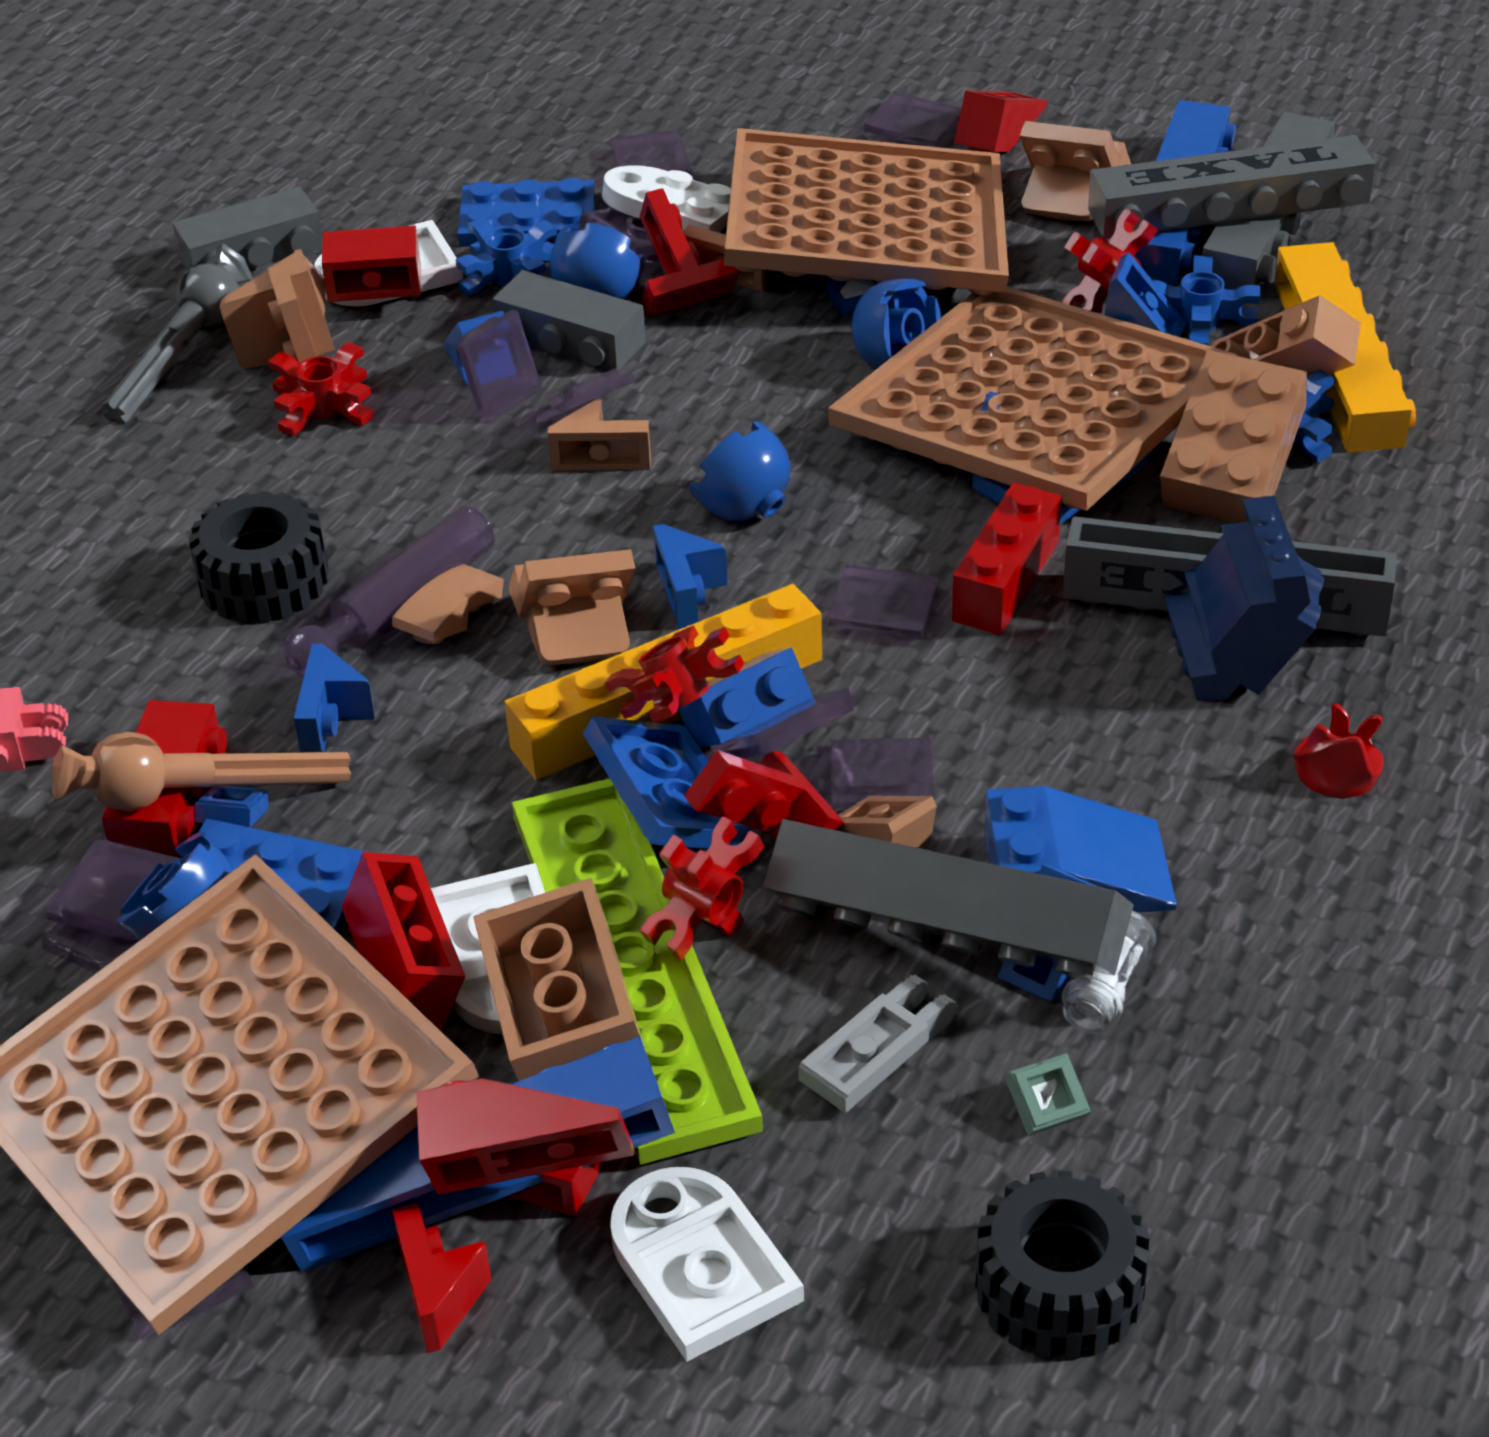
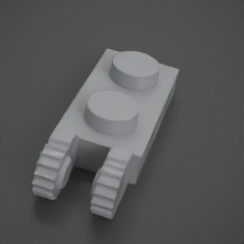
[798,974,958,1114]

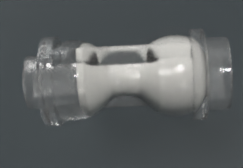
[1062,911,1156,1034]

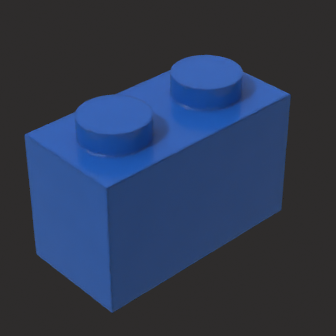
[678,647,814,747]

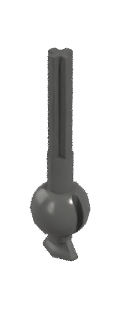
[102,243,253,424]

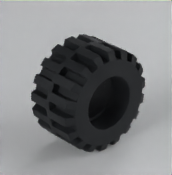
[189,491,329,623]
[975,1170,1150,1360]

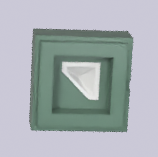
[1005,1053,1091,1136]

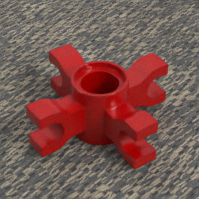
[1062,208,1158,314]
[268,342,374,437]
[604,625,745,723]
[640,816,765,961]

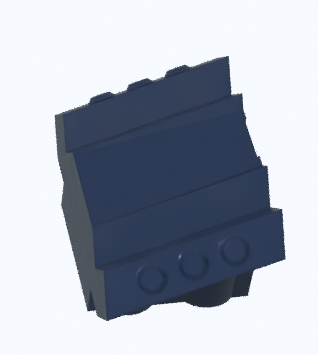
[1164,495,1324,702]

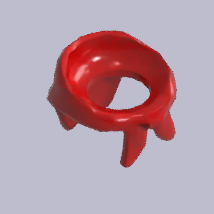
[1293,703,1384,799]

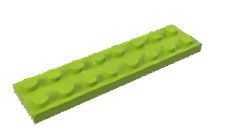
[512,778,763,1165]

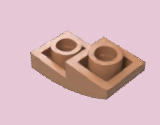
[392,564,504,644]

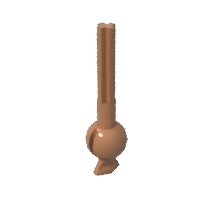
[52,731,351,812]

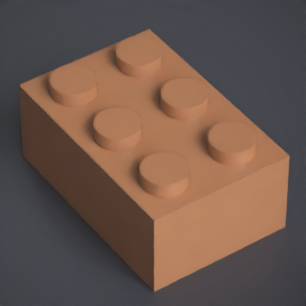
[1160,350,1307,523]
[473,878,646,1081]

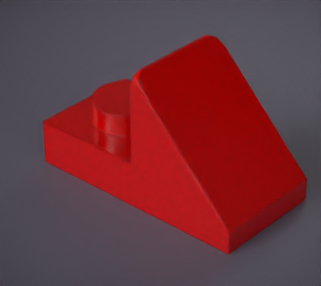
[392,1202,491,1353]

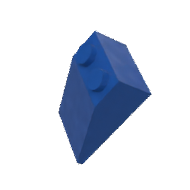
[984,786,1177,913]

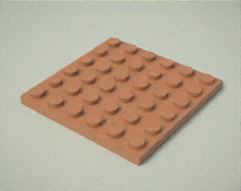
[723,128,1009,295]
[828,287,1238,511]
[0,854,479,1335]

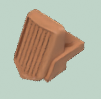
[1019,121,1131,222]
[219,249,335,369]
[509,549,635,665]

